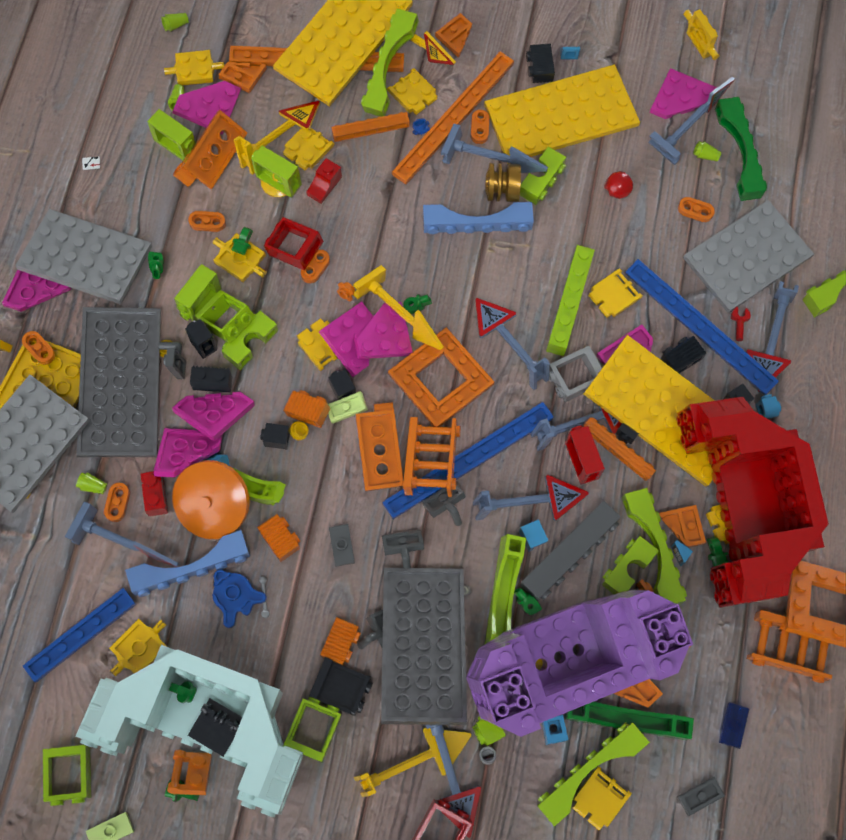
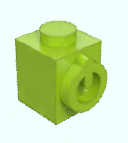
[472,716,506,747]

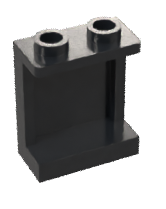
[309,657,373,716]

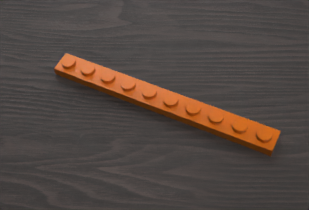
[229,46,404,72]
[392,51,514,185]

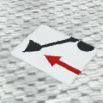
[82,157,100,170]

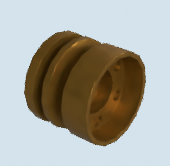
[485,163,521,202]

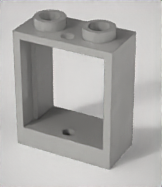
[549,346,602,402]

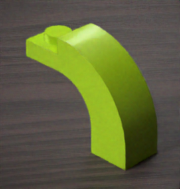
[233,468,286,506]

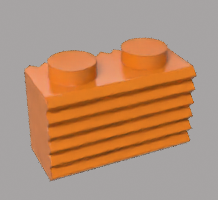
[283,390,330,428]
[257,514,301,562]
[320,617,361,666]

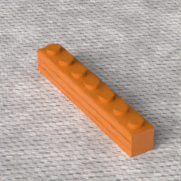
[331,112,410,142]
[582,417,656,481]

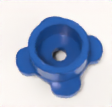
[412,118,430,135]

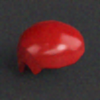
[604,171,633,199]

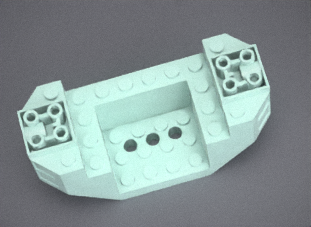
[75,645,303,817]

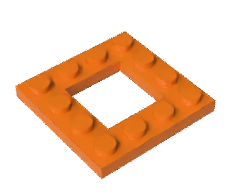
[388,327,495,427]
[785,561,846,648]

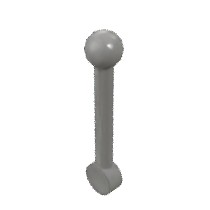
[259,576,269,618]

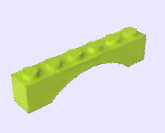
[361,8,419,117]
[546,245,595,357]
[803,270,846,318]
[622,488,687,604]
[484,534,526,645]
[537,722,650,827]

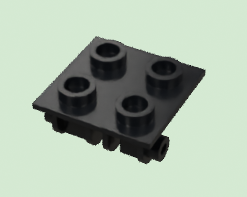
[187,698,242,757]

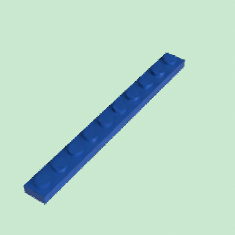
[625,259,779,395]
[382,402,554,520]

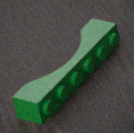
[715,97,767,201]
[564,701,694,740]

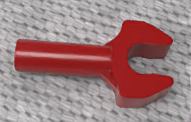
[730,307,751,341]

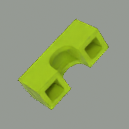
[520,146,567,205]
[221,311,278,370]
[602,536,659,594]

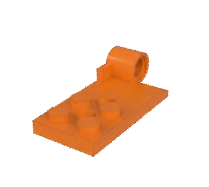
[173,110,247,189]
[356,402,404,491]

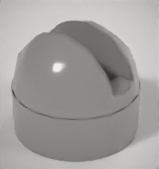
[479,746,496,765]

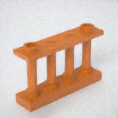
[403,417,461,497]
[746,610,833,683]

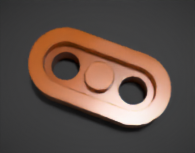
[471,110,489,144]
[678,197,715,222]
[188,211,226,232]
[301,250,330,283]
[22,331,55,365]
[104,482,130,522]

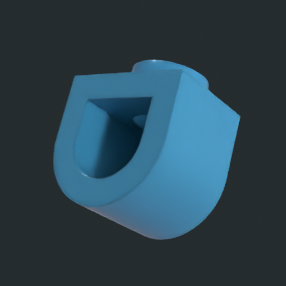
[755,394,781,419]

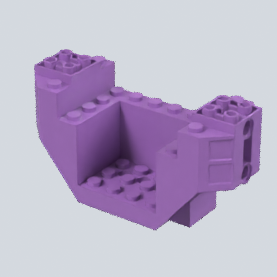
[466,590,693,737]

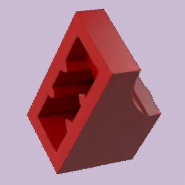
[306,158,342,204]

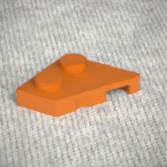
[435,13,472,57]
[219,62,267,93]
[659,505,706,548]
[613,679,663,708]

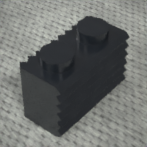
[526,43,555,83]
[185,319,218,359]
[660,336,707,374]
[190,365,233,393]

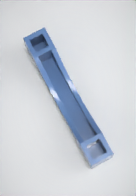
[423,202,534,234]
[125,530,250,597]

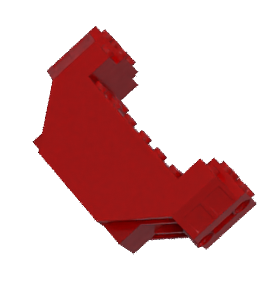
[676,397,829,608]

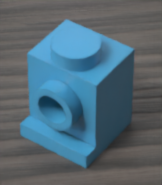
[542,715,568,745]

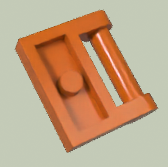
[167,750,212,795]

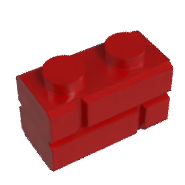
[140,471,168,516]

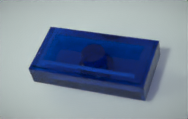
[719,702,749,749]

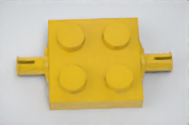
[683,9,720,60]
[164,50,224,86]
[213,233,267,283]
[109,619,168,676]

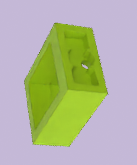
[147,109,196,161]
[251,146,302,198]
[174,264,222,321]
[195,290,255,344]
[283,697,342,763]
[43,745,91,806]

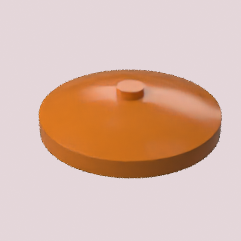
[172,460,250,539]

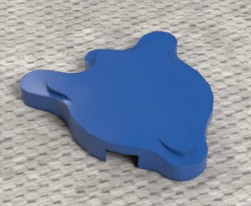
[212,569,267,628]

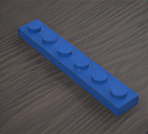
[23,588,137,683]

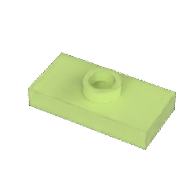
[328,391,368,424]
[86,812,134,840]

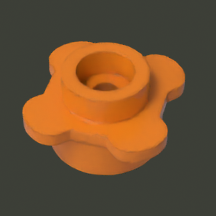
[337,282,355,302]

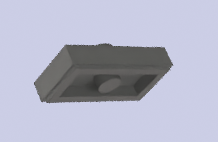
[329,524,355,567]
[677,777,725,816]

